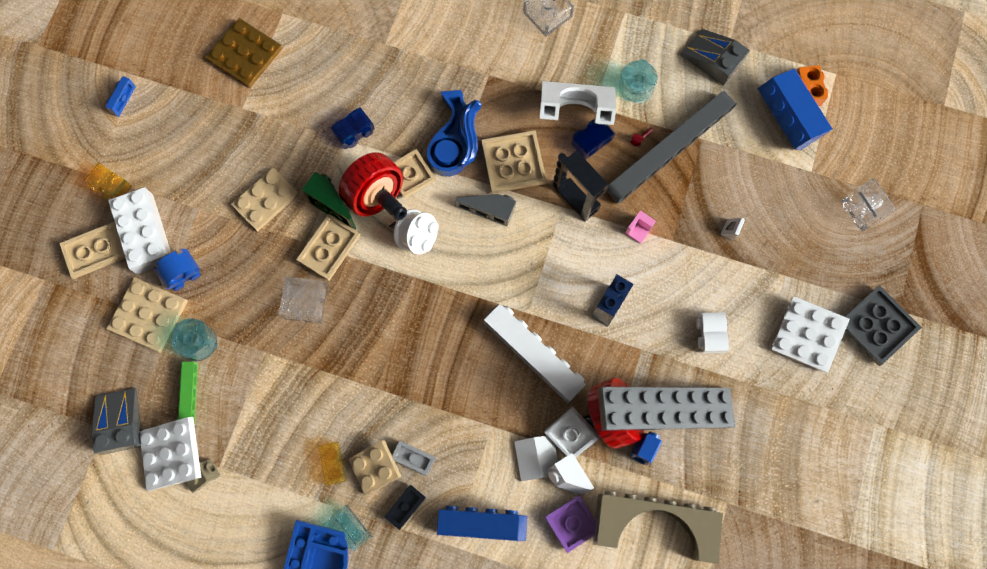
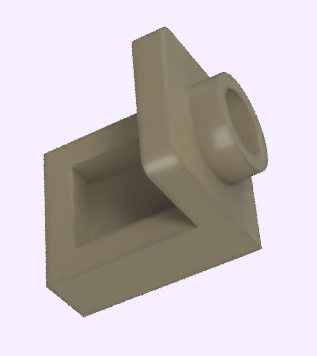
[186,459,220,493]

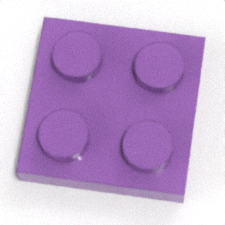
[545,495,595,553]

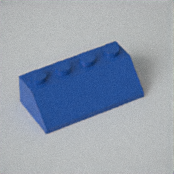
[757,68,833,150]

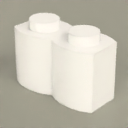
[696,312,729,354]

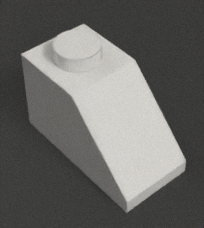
[546,453,594,495]

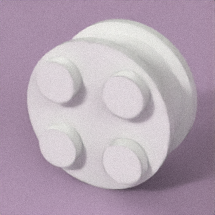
[389,209,439,254]

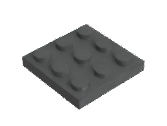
[844,285,922,366]

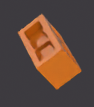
[797,65,828,106]

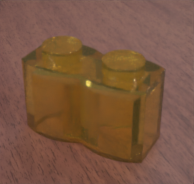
[84,162,132,202]

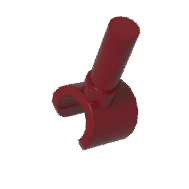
[630,128,654,147]

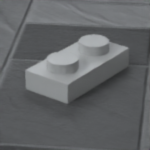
[392,440,436,476]

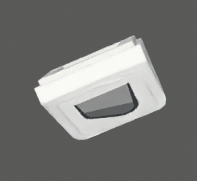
[721,218,745,241]

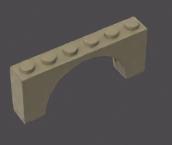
[592,491,723,564]

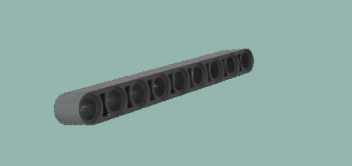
[606,91,737,204]

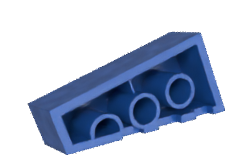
[437,506,528,541]

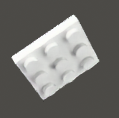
[770,296,850,373]
[139,417,201,491]

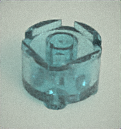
[619,59,658,103]
[171,319,218,362]

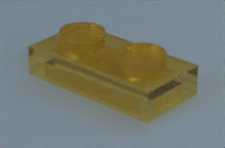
[318,441,346,486]

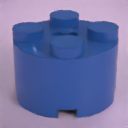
[153,249,201,291]

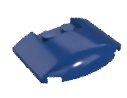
[283,520,348,569]

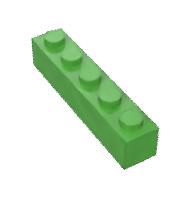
[177,362,198,425]

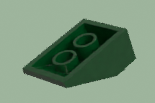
[302,172,357,230]

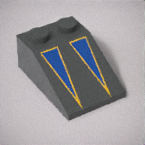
[681,29,750,86]
[92,388,142,455]

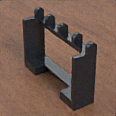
[553,150,609,222]

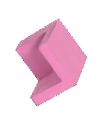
[625,210,656,243]

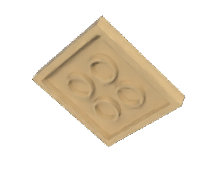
[481,130,547,194]
[106,277,188,353]

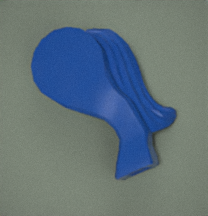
[427,90,482,177]

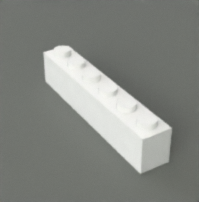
[484,304,586,404]

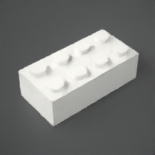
[108,187,171,275]

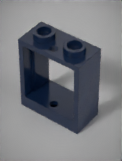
[592,274,634,327]

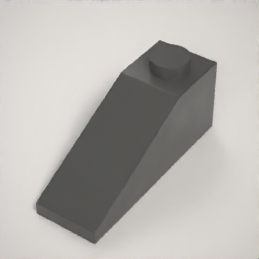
[455,194,516,227]

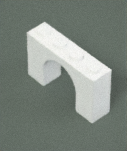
[539,81,616,125]

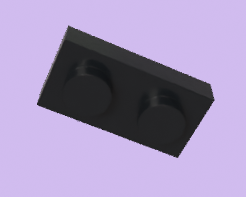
[384,484,426,530]

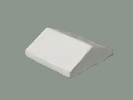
[514,436,558,482]

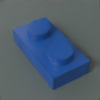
[105,76,136,117]

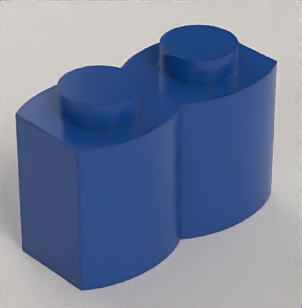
[630,431,662,466]

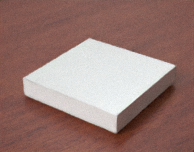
[544,407,600,458]

